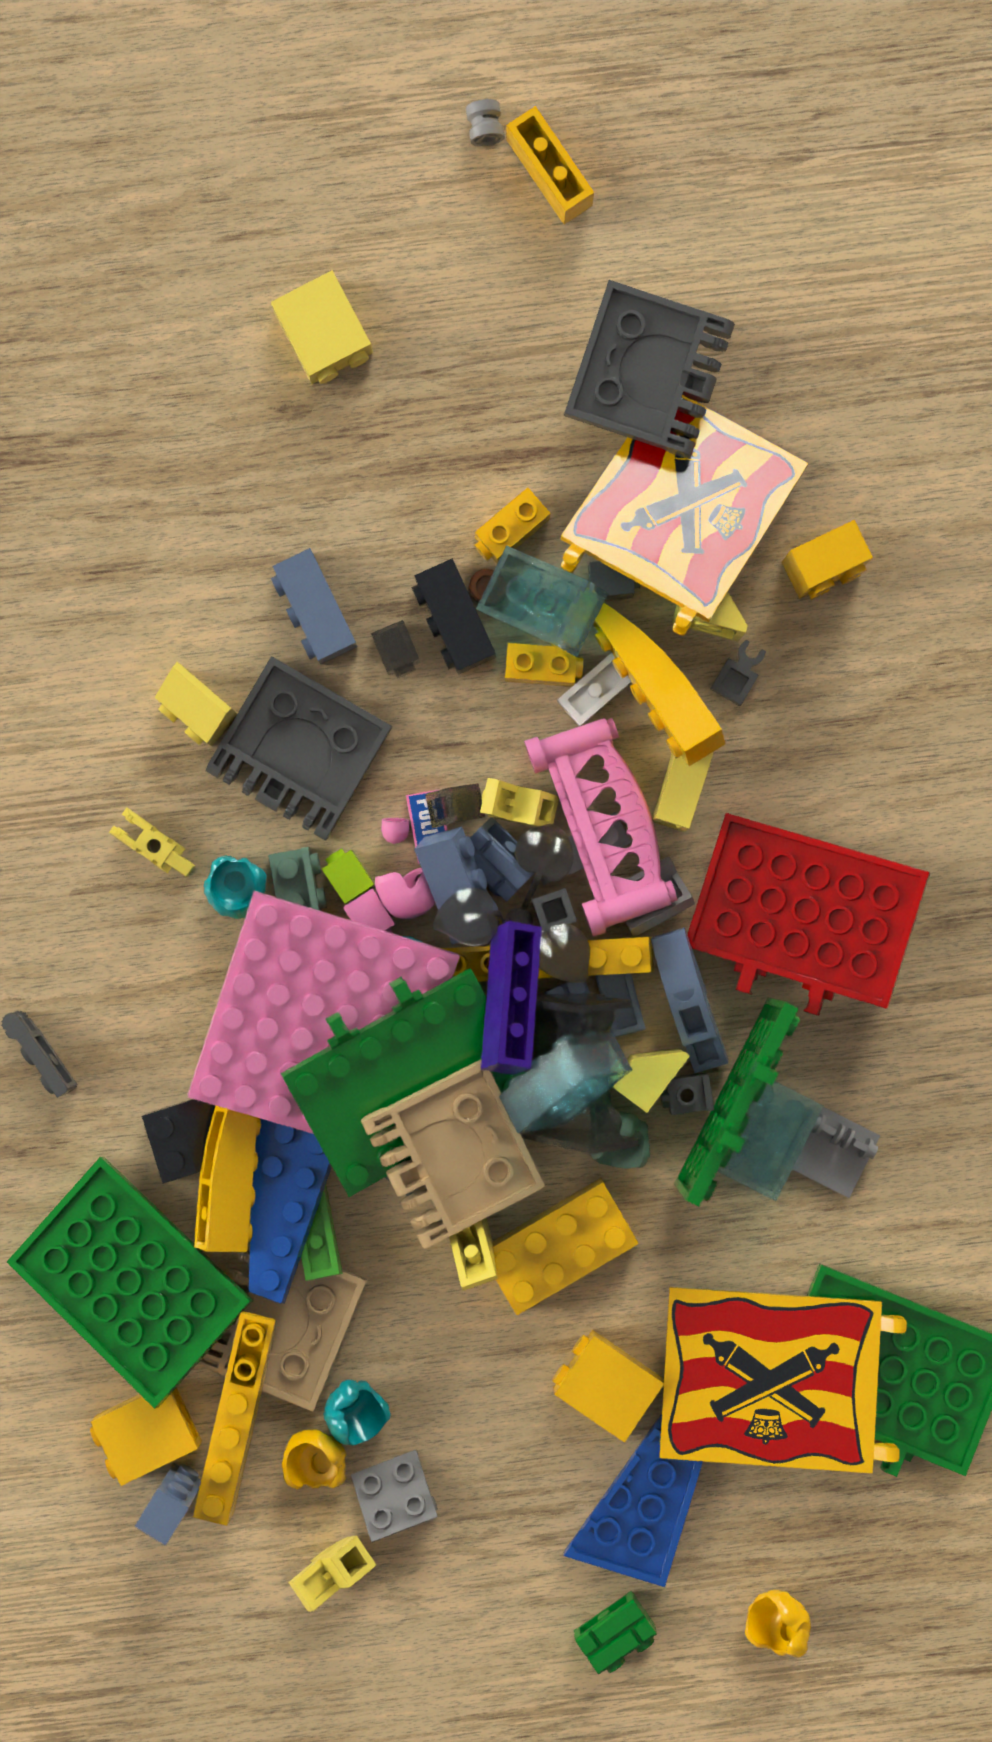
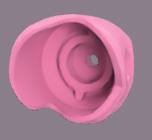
[374,868,435,919]

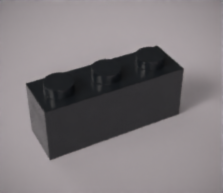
[411,558,496,675]

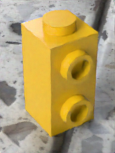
[474,487,551,565]
[505,643,584,687]

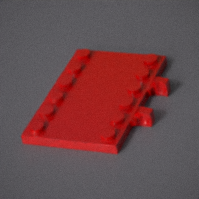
[687,813,930,1016]

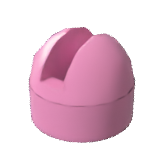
[381,818,410,844]

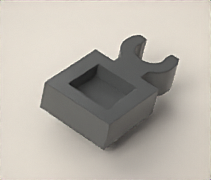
[710,640,766,706]

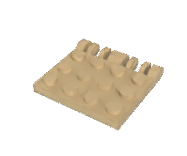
[361,1060,545,1248]
[197,1242,367,1412]

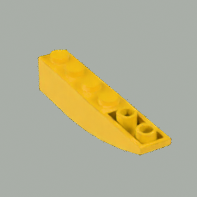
[577,590,726,766]
[441,937,654,982]
[194,1105,261,1252]
[193,1311,276,1526]

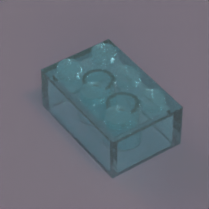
[476,545,608,657]
[499,1032,632,1134]
[717,1081,824,1201]

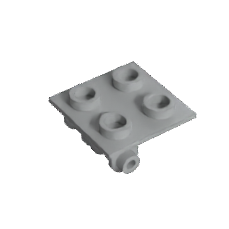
[787,1104,880,1198]
[351,1450,438,1542]

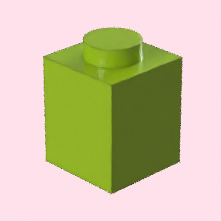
[322,848,375,904]

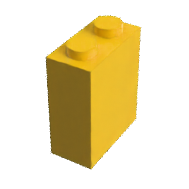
[552,1330,664,1443]
[90,1387,202,1486]

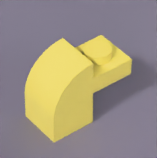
[480,778,559,830]
[289,1535,376,1612]

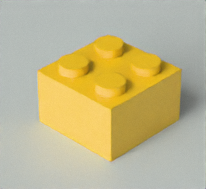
[782,519,873,600]

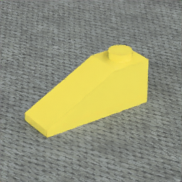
[449,1218,498,1291]

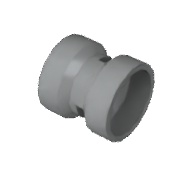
[466,99,504,146]

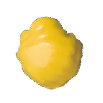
[281,1429,347,1490]
[745,1589,811,1658]

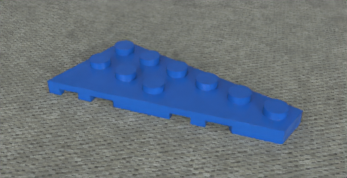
[249,1118,332,1304]
[563,1413,703,1587]

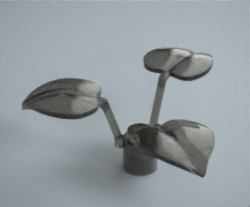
[433,823,590,983]

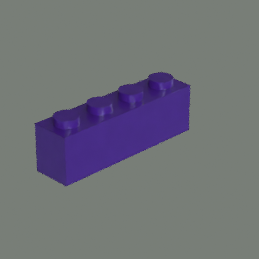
[481,921,542,1075]

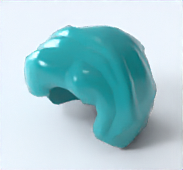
[203,855,267,919]
[323,1379,391,1446]

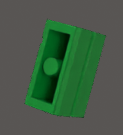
[574,1591,657,1674]

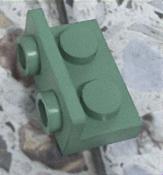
[268,847,327,911]

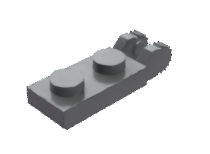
[1,1011,78,1098]

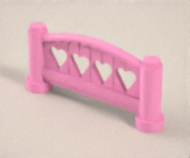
[524,718,678,937]

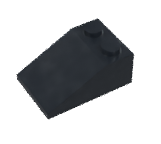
[142,1099,215,1184]

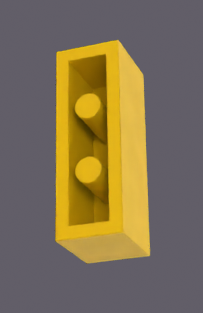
[506,106,594,225]

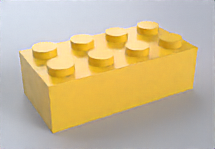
[492,1178,639,1315]

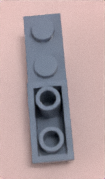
[651,927,728,1073]

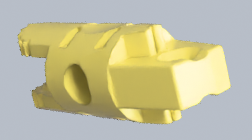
[109,807,195,877]

